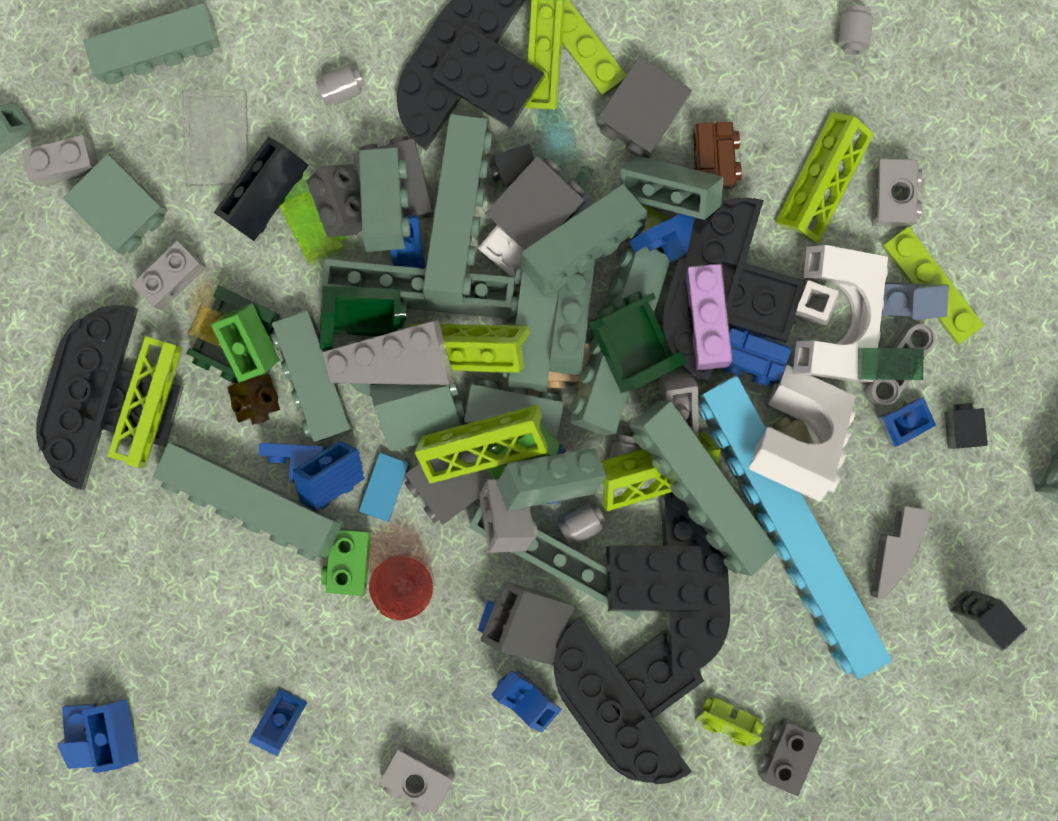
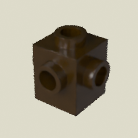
[227,374,280,425]

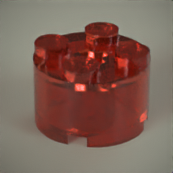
[369,554,435,621]

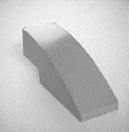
[871,505,930,599]

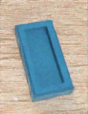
[359,453,410,522]

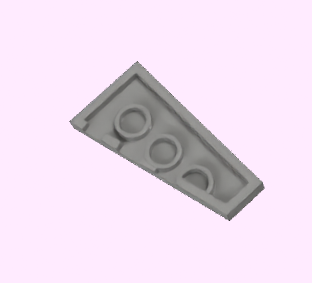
[322,320,455,385]

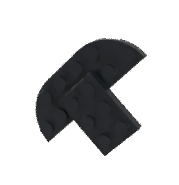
[397,0,545,151]
[662,198,806,383]
[36,305,184,490]
[606,492,730,677]
[554,616,705,784]

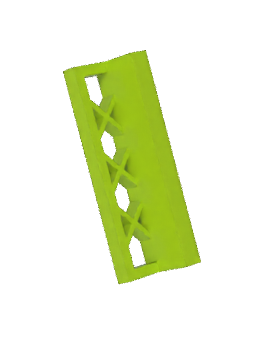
[776,112,874,244]
[408,324,530,373]
[107,336,183,468]
[415,404,548,484]
[601,431,721,511]

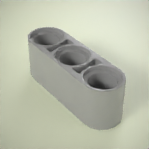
[865,324,935,405]

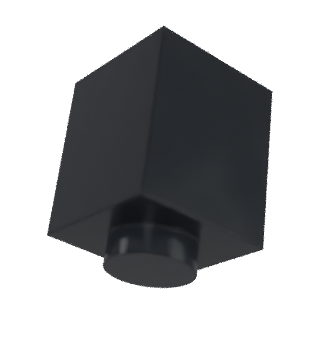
[489,144,534,186]
[944,403,988,449]

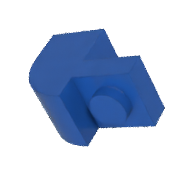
[491,670,562,733]

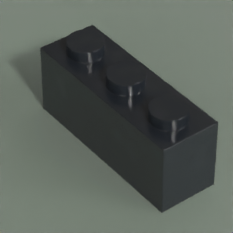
[214,136,309,241]
[950,590,1027,651]

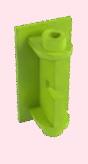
[695,697,764,747]

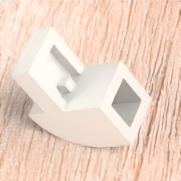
[795,280,839,325]

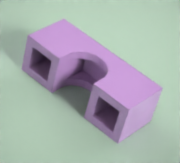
[686,264,732,370]

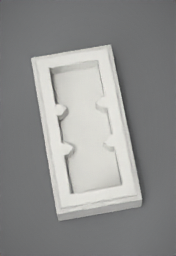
[478,225,524,277]

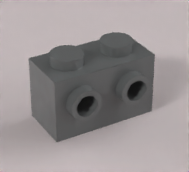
[306,164,362,238]
[757,718,823,796]

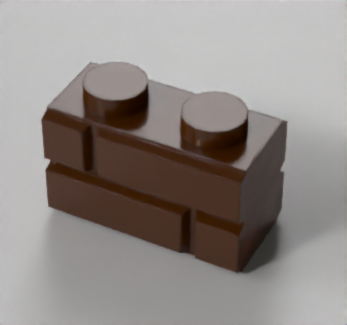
[693,122,742,190]

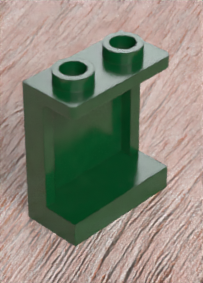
[186,285,280,383]
[320,286,407,350]
[589,291,687,393]

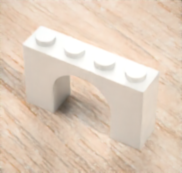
[793,245,888,382]
[749,364,856,502]

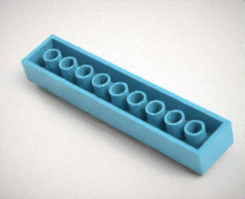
[698,376,893,680]

